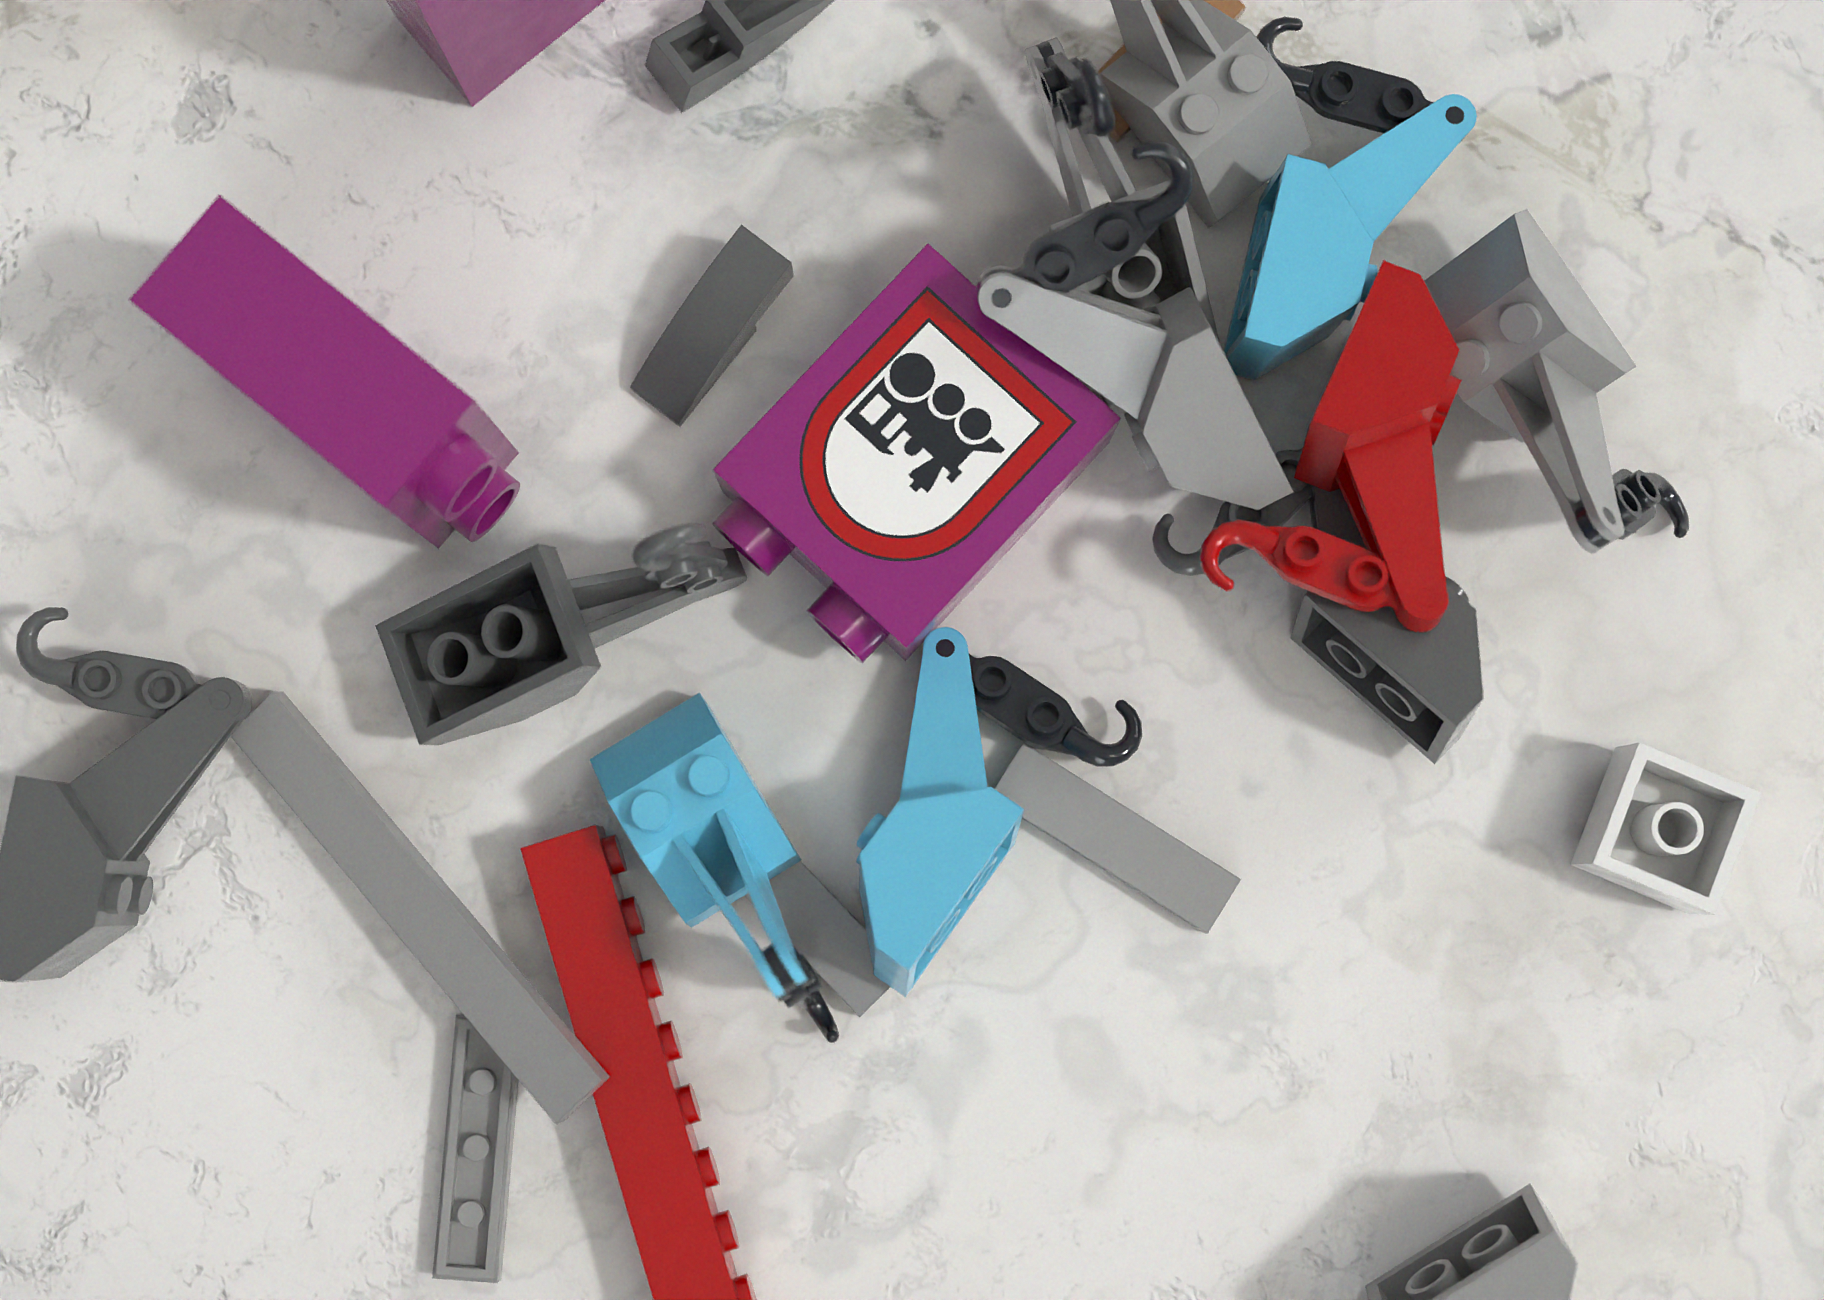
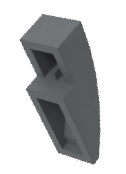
[644,0,835,113]
[630,224,794,427]

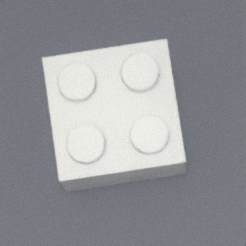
[1570,742,1762,915]

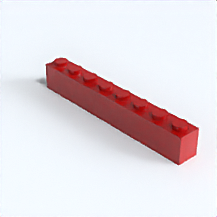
[520,825,757,1300]

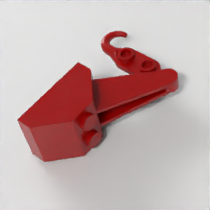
[1200,260,1462,632]

